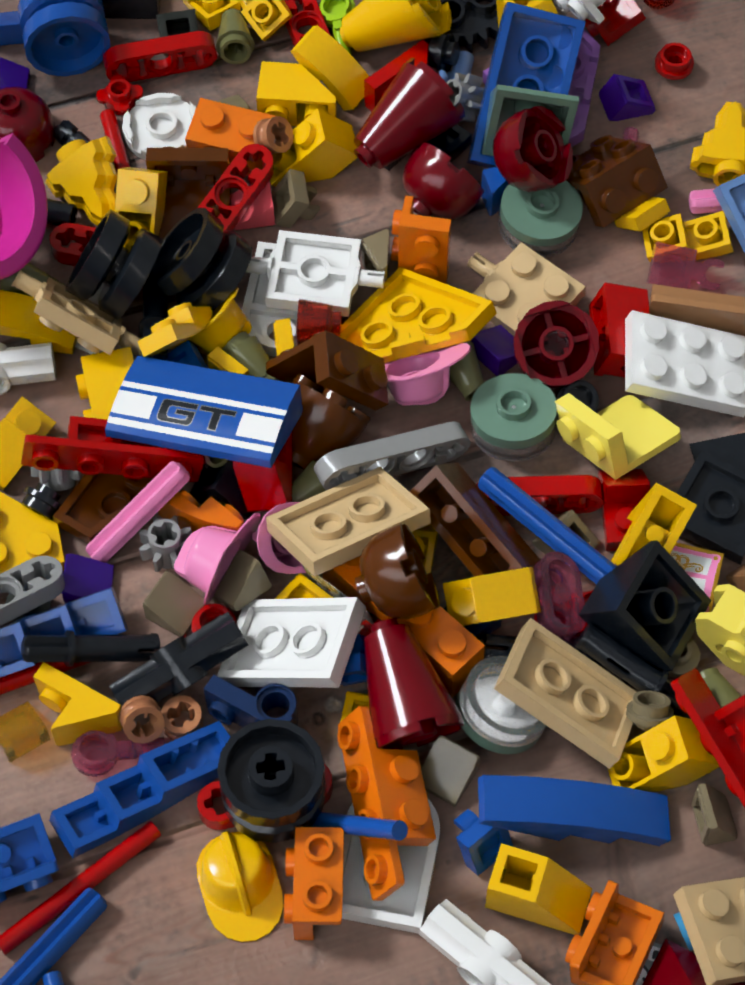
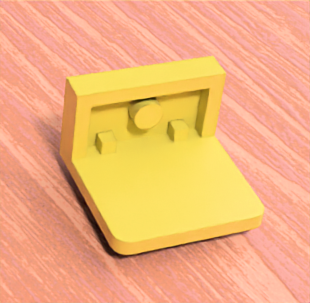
[555,393,681,480]

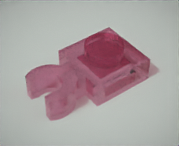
[647,242,725,291]

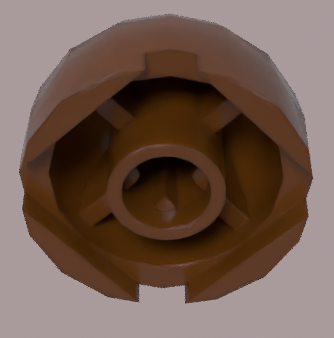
[355,524,440,619]

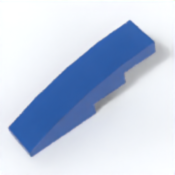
[0,587,128,677]
[49,720,230,859]
[478,775,671,846]

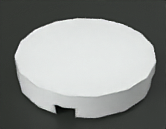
[122,93,196,160]

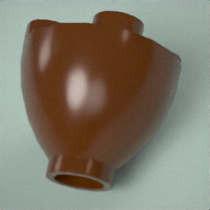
[292,373,371,470]

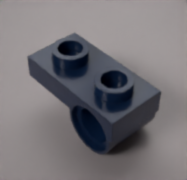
[203,674,298,728]

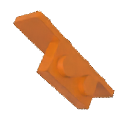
[337,706,436,901]

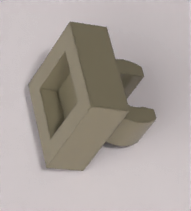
[271,169,320,228]

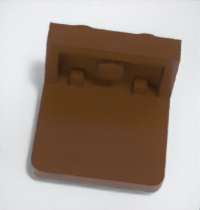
[566,135,668,228]
[146,147,231,239]
[266,330,389,411]

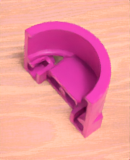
[0,133,48,280]

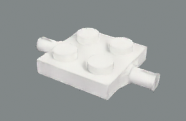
[246,230,385,317]

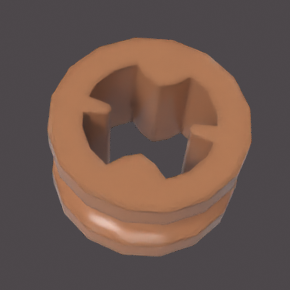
[253,116,294,155]
[119,695,165,744]
[161,695,203,741]

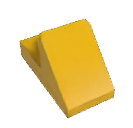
[0,396,56,491]
[611,483,697,565]
[443,567,541,626]
[33,662,123,746]

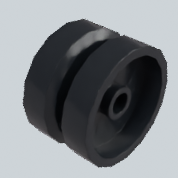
[148,208,252,312]
[65,209,163,320]
[217,719,326,843]

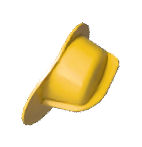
[169,287,252,355]
[196,831,284,942]

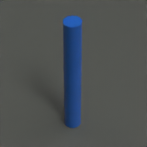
[312,812,408,841]

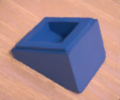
[0,11,24,46]
[481,166,509,216]

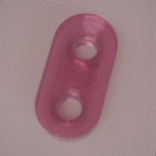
[533,551,586,641]

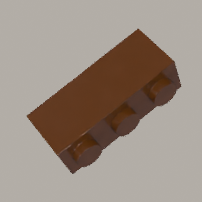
[410,462,542,576]

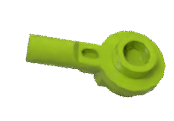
[319,0,356,54]

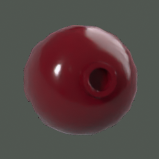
[0,87,56,162]
[493,106,573,192]
[403,142,484,220]
[513,301,600,387]

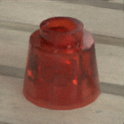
[297,298,342,345]

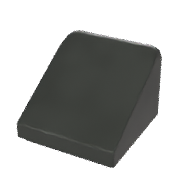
[156,9,198,37]

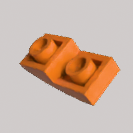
[158,490,244,533]

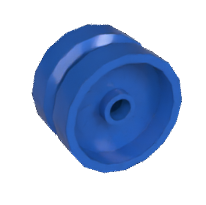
[17,0,111,76]

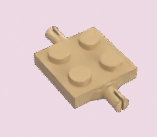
[467,242,586,336]
[11,270,142,356]

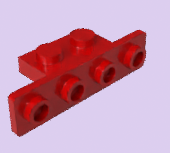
[21,416,204,482]
[671,668,745,807]

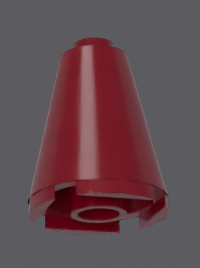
[354,58,465,169]
[364,618,465,750]

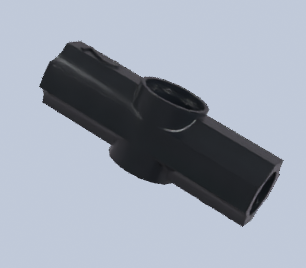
[109,612,249,707]

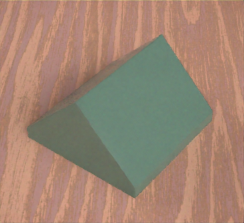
[482,84,579,156]

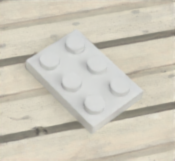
[625,310,745,417]
[217,597,366,688]

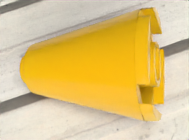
[340,0,452,52]

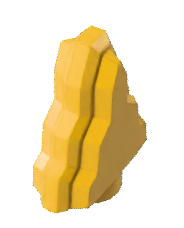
[690,102,745,186]
[45,136,117,226]

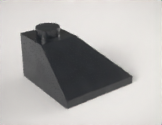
[579,540,712,671]

